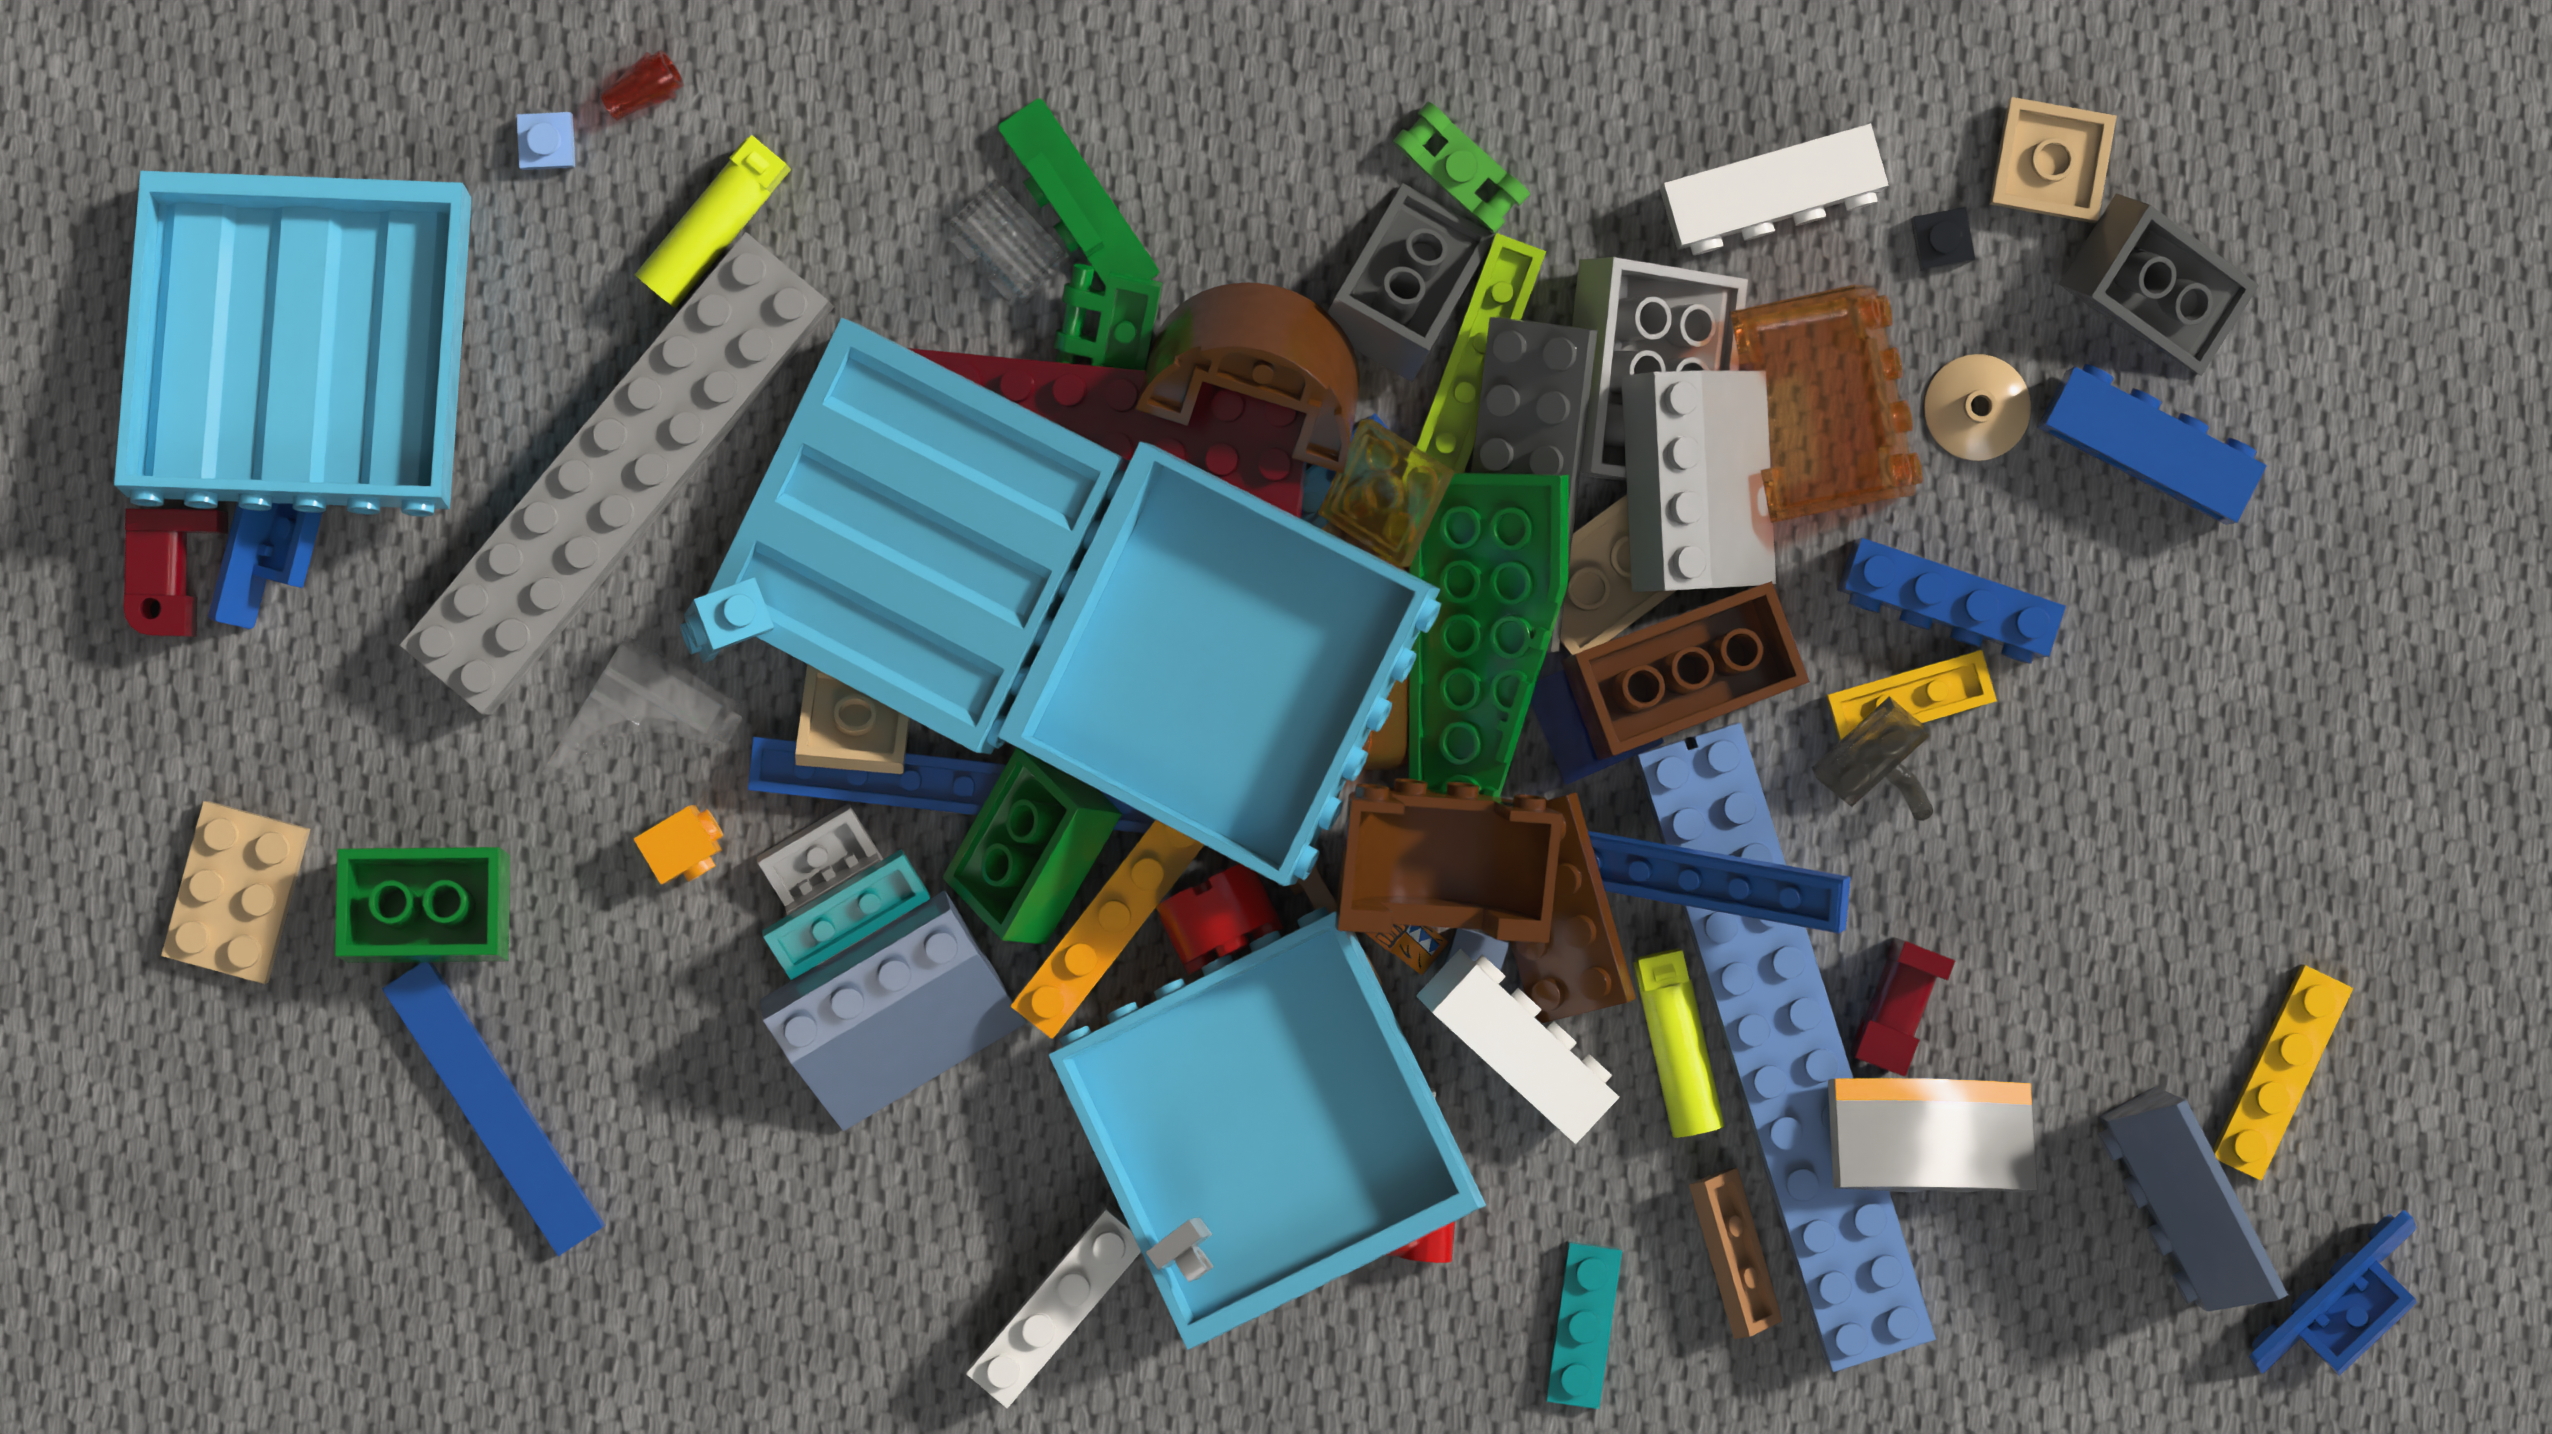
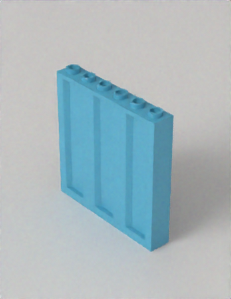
[114,171,471,517]
[708,317,1130,754]

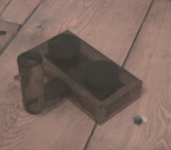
[1812,696,1933,821]

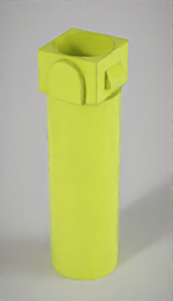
[634,135,791,309]
[1633,948,1725,1138]

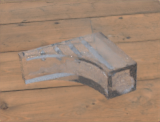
[542,635,743,784]

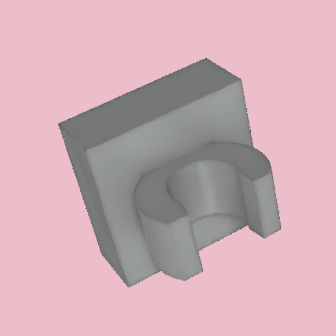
[1146,1217,1213,1282]

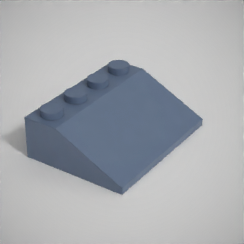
[760,890,1027,1131]
[2098,1087,2288,1312]

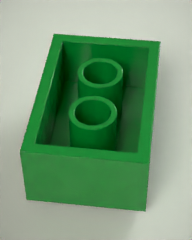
[335,847,510,963]

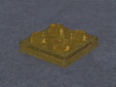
[1318,419,1455,567]

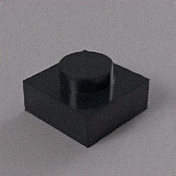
[1911,207,1975,271]

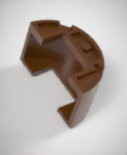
[1135,282,1360,474]
[1335,778,1563,943]

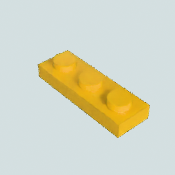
[1825,650,1997,746]

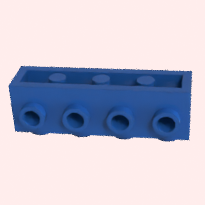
[2037,364,2267,525]
[1837,538,2066,664]

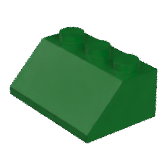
[942,747,1122,945]

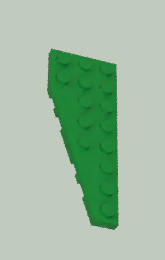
[1409,472,1569,797]

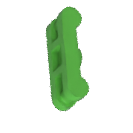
[1392,101,1531,234]

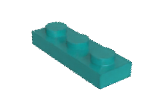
[762,849,930,980]
[1545,1241,1622,1409]

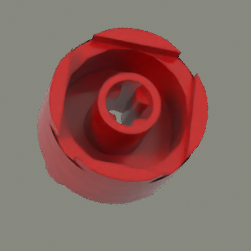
[1156,864,1284,975]

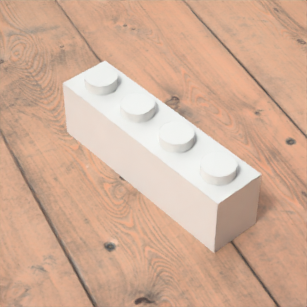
[1660,123,1889,255]
[1416,949,1619,1144]
[966,1203,1141,1408]

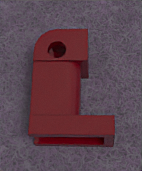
[123,508,228,637]
[1850,937,1956,1077]

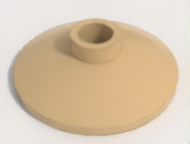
[1924,354,2031,461]

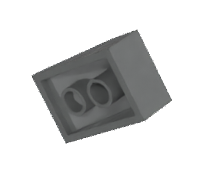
[1328,183,1495,382]
[2059,193,2259,376]

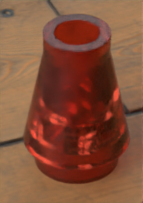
[600,50,684,121]

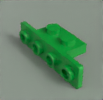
[998,98,1159,286]

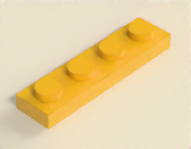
[2213,964,2354,1181]

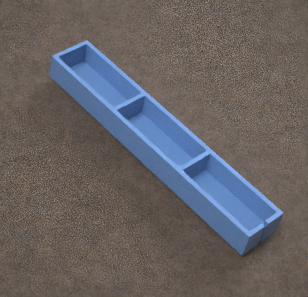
[1633,722,1936,1372]

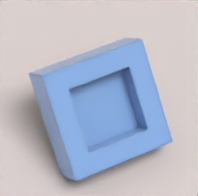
[517,112,575,170]

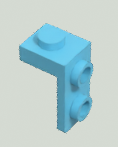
[680,577,774,664]

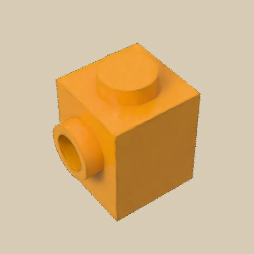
[634,805,723,885]

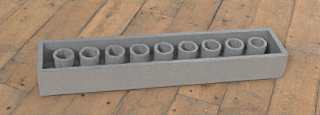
[400,232,834,715]

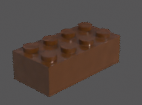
[1561,581,1810,761]

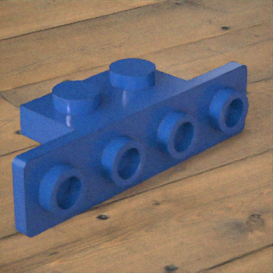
[208,502,323,629]
[2249,1210,2417,1376]

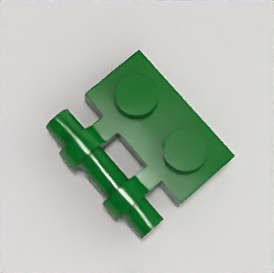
[1053,264,1163,371]

